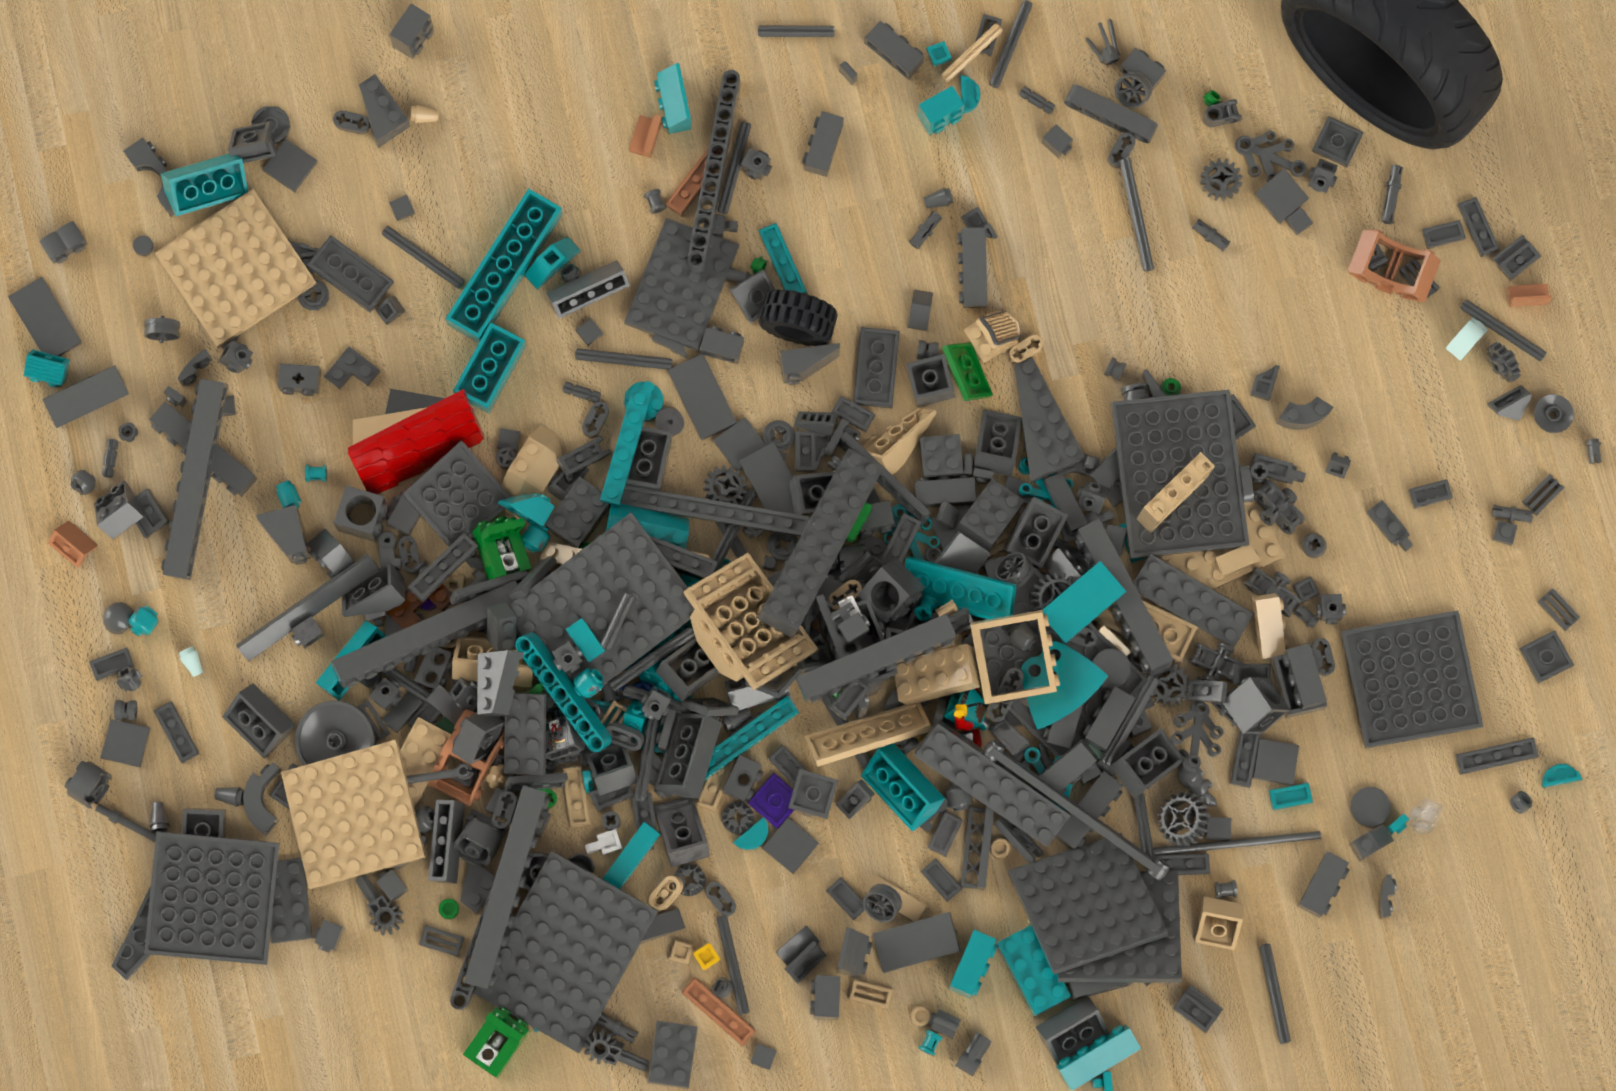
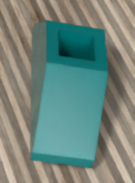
[524,237,581,290]

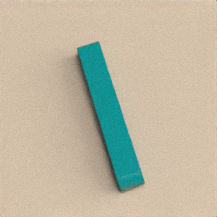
[515,632,612,752]

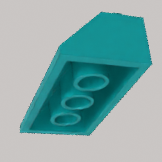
[161,153,248,216]
[606,503,689,549]
[861,743,945,831]

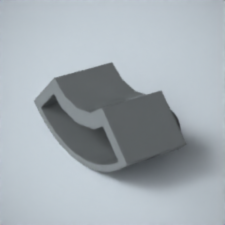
[1277,397,1334,430]

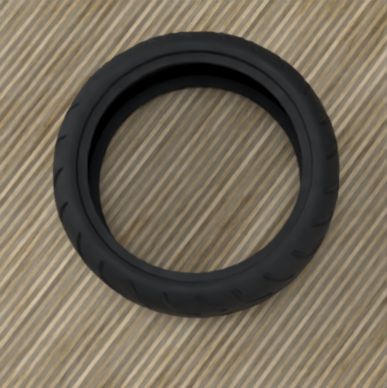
[1281,0,1503,150]

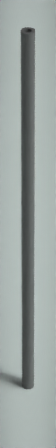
[1141,831,1321,855]

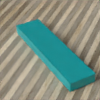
[758,223,807,294]
[602,822,661,889]

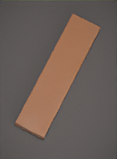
[665,147,723,216]
[681,977,756,1047]

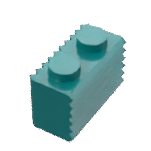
[23,349,70,387]

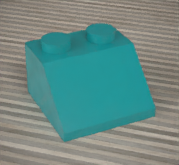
[498,493,555,527]

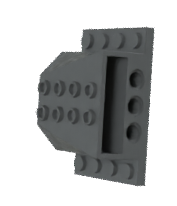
[815,594,898,720]

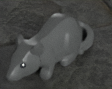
[1178,749,1217,807]

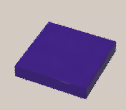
[747,773,795,830]

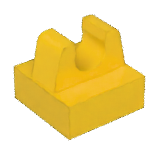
[693,943,721,971]

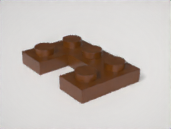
[385,584,452,629]

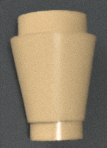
[410,104,438,123]

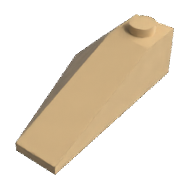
[861,406,936,475]

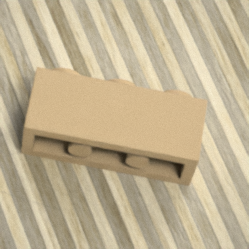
[1252,593,1288,659]

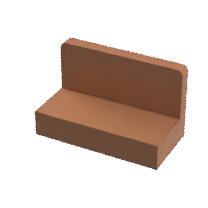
[629,114,662,158]
[1507,284,1553,307]
[48,521,98,568]

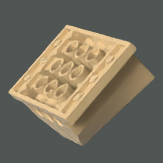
[684,553,818,690]

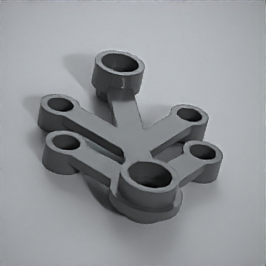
[1235,131,1307,182]
[1171,701,1224,772]

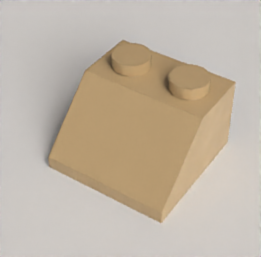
[1195,897,1244,950]

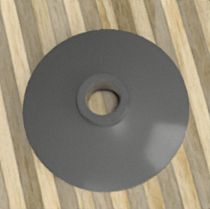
[1534,394,1574,433]

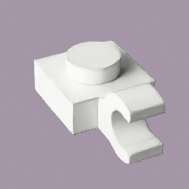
[585,829,622,855]

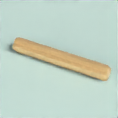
[941,24,1002,82]

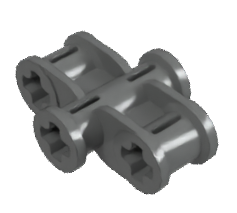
[1253,479,1305,535]
[1243,567,1301,617]
[1188,642,1245,685]

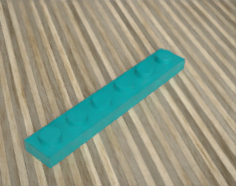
[600,388,652,506]
[705,696,799,780]

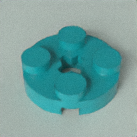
[624,381,664,422]

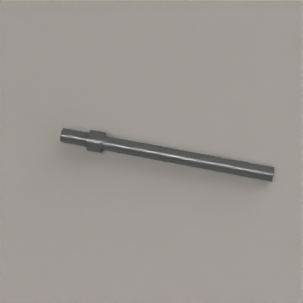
[95,804,156,842]

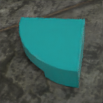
[582,770,594,794]

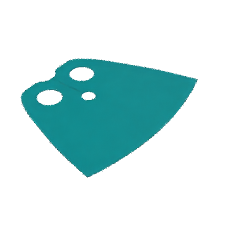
[1021,641,1108,730]

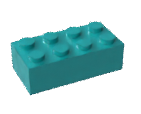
[453,322,527,414]
[996,925,1071,1017]

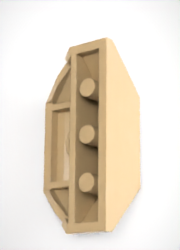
[501,425,562,497]

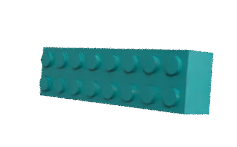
[445,188,563,343]

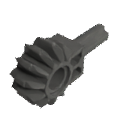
[356,875,404,936]
[583,1029,649,1071]

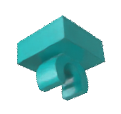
[1092,1072,1113,1091]

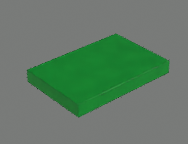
[942,342,993,401]

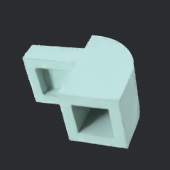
[1446,317,1488,361]

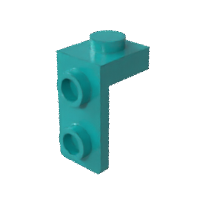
[622,699,646,733]

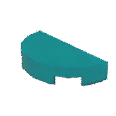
[960,75,981,114]
[1542,764,1583,788]
[733,817,768,850]

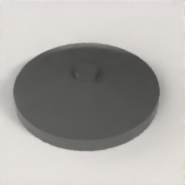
[295,700,376,766]

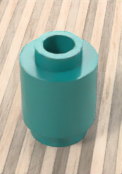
[276,481,302,509]

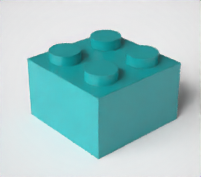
[917,85,964,135]

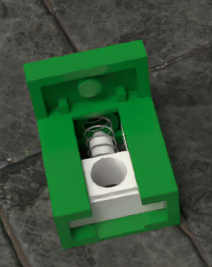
[472,516,532,580]
[463,1007,530,1079]

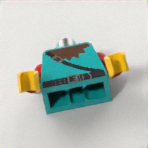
[944,688,991,731]

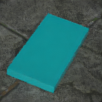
[1043,561,1127,644]

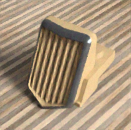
[964,310,1021,363]

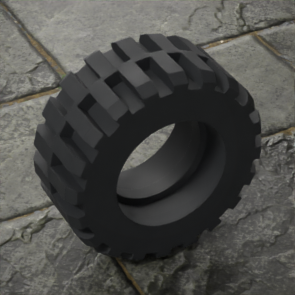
[759,289,838,346]

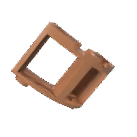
[1347,229,1441,303]
[428,708,505,806]

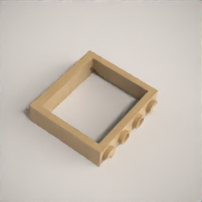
[1137,452,1215,533]
[970,610,1060,704]

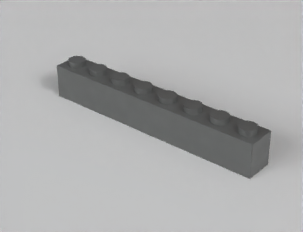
[796,614,956,703]

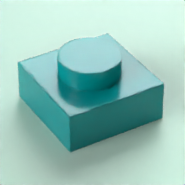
[926,41,952,67]
[1387,814,1410,834]

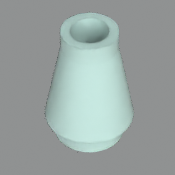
[179,646,204,677]

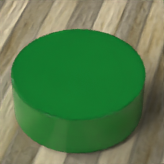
[439,899,459,920]

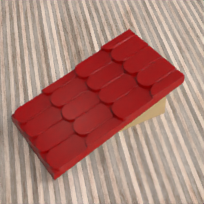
[348,389,484,494]

